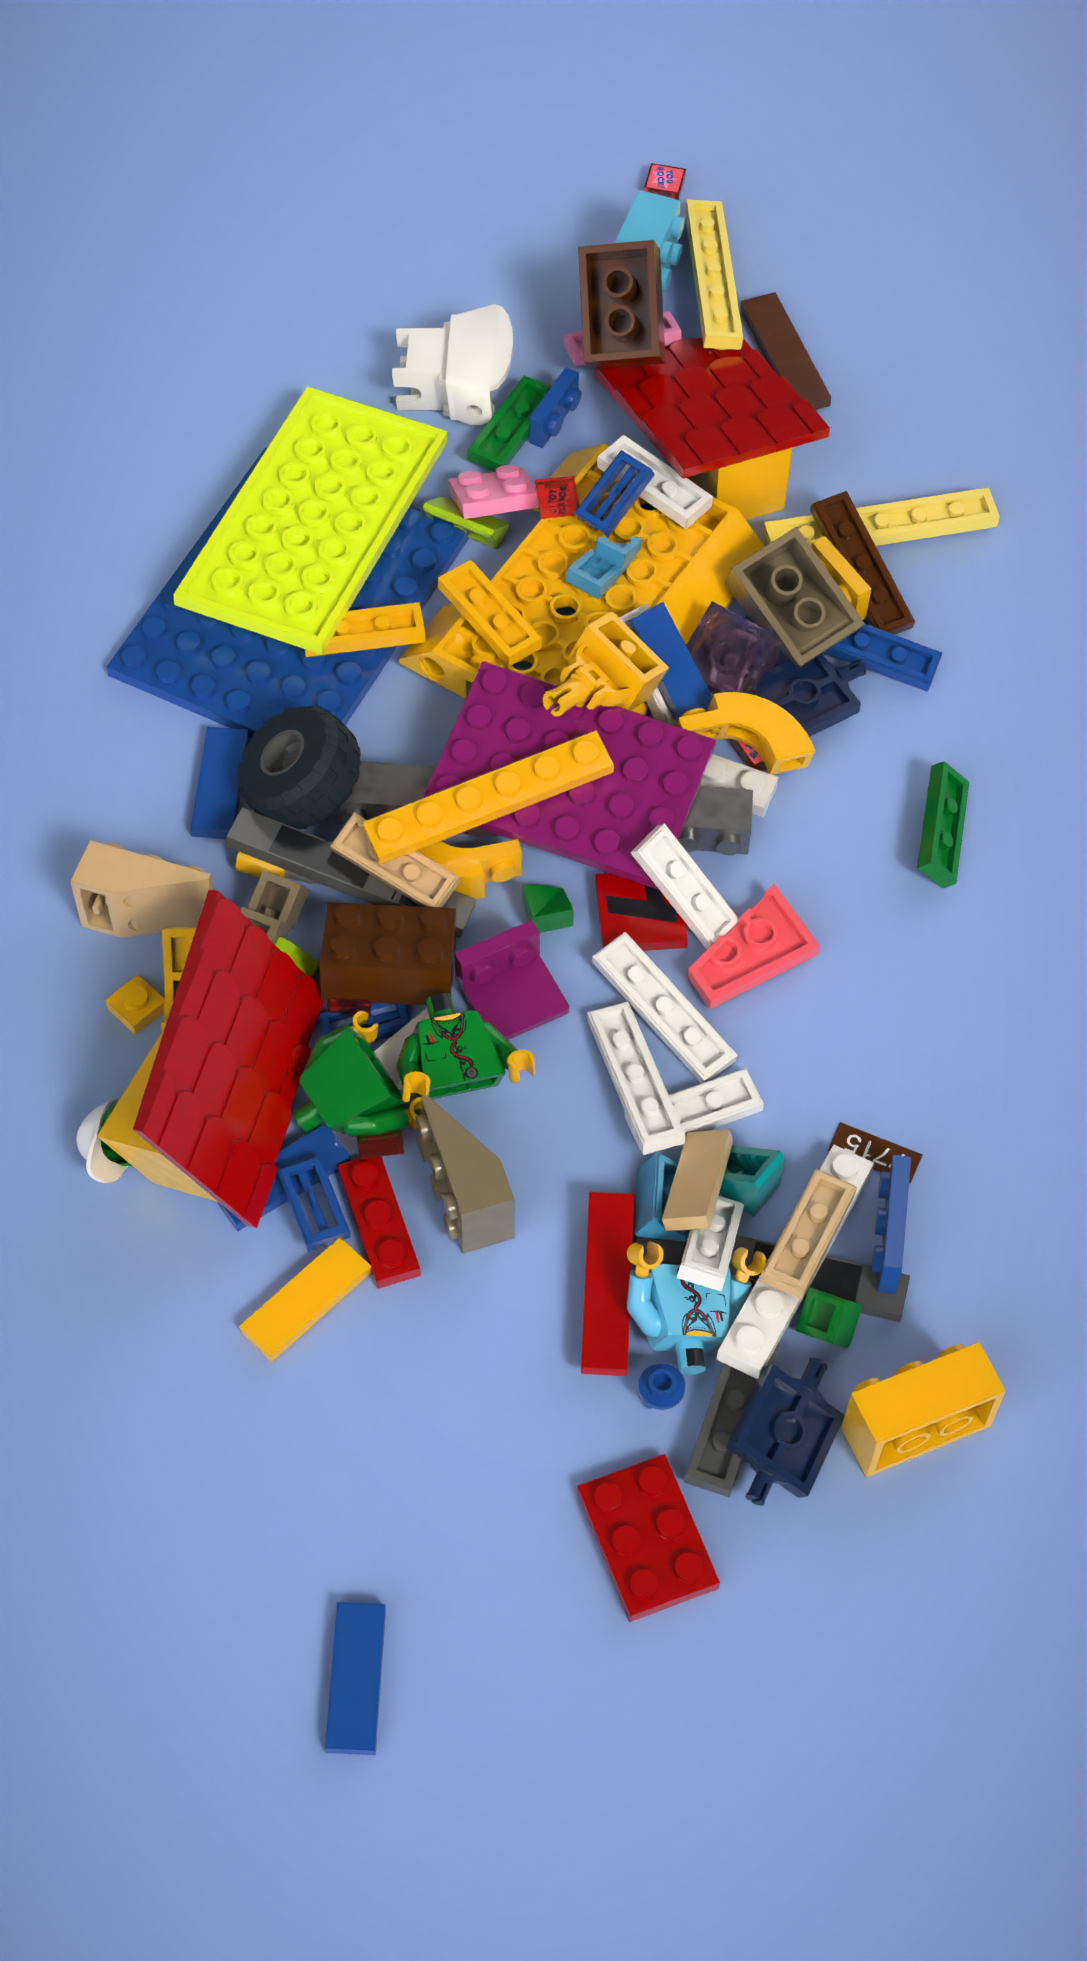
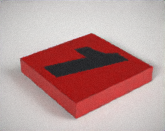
[595,873,688,951]

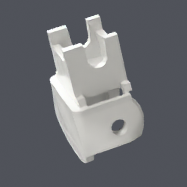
[392,304,513,425]

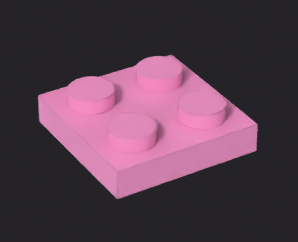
[448,465,540,519]

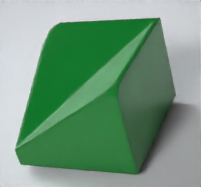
[522,884,574,933]

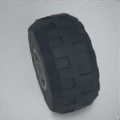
[238,706,361,830]

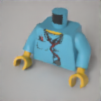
[627,1241,766,1375]

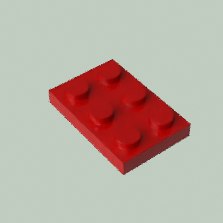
[577,1454,720,1622]

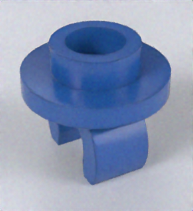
[638,1363,685,1410]

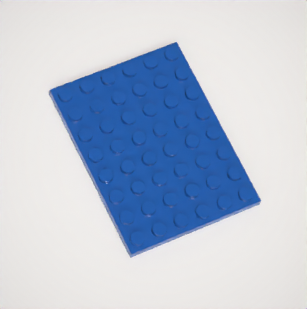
[107,447,469,738]

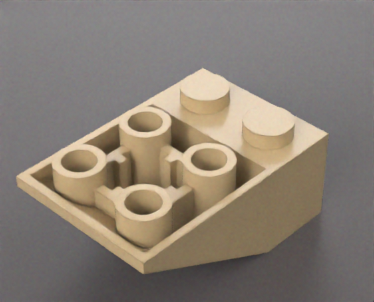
[70,840,214,938]

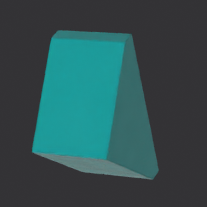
[719,1145,785,1217]

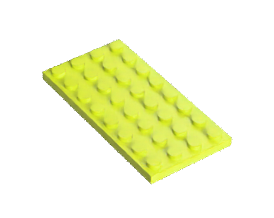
[173,386,448,655]

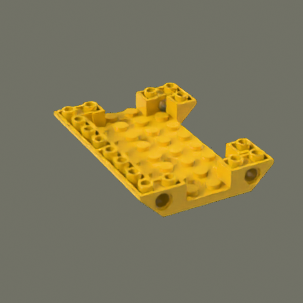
[399,443,765,716]

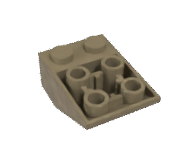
[416,1095,514,1253]

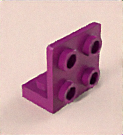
[454,920,569,1040]

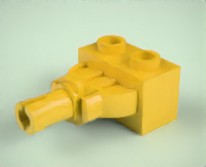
[543,611,669,717]

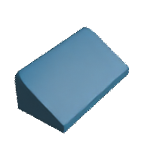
[633,1152,689,1242]

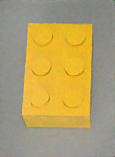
[841,1342,1006,1477]

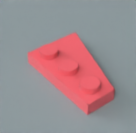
[687,884,820,1009]

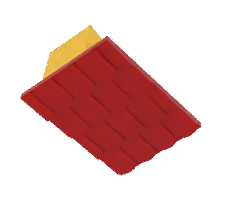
[594,337,830,520]
[97,889,324,1229]

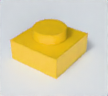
[105,974,164,1035]

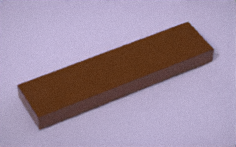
[740,292,831,410]
[810,491,915,635]

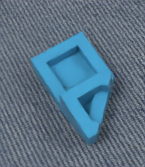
[565,537,643,599]

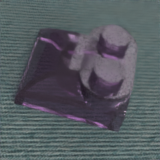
[686,601,783,695]

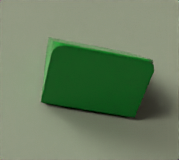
[795,1287,862,1348]

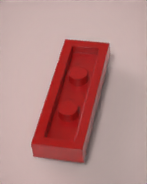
[337,1156,421,1289]

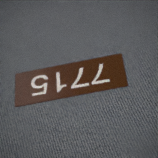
[828,1122,923,1184]

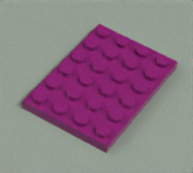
[423,661,716,890]

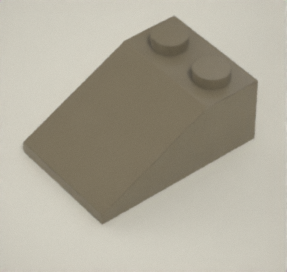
[725,527,865,668]

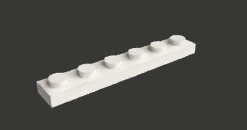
[716,1145,874,1379]

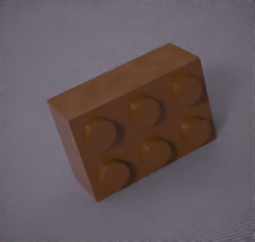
[578,240,666,370]
[319,902,456,1005]

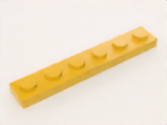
[362,730,614,865]

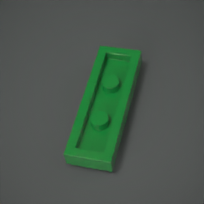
[468,375,551,472]
[917,761,969,888]

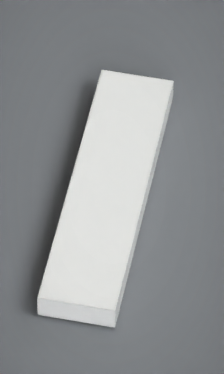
[592,932,737,1083]
[587,1001,685,1155]

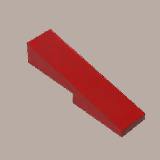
[581,1192,634,1376]

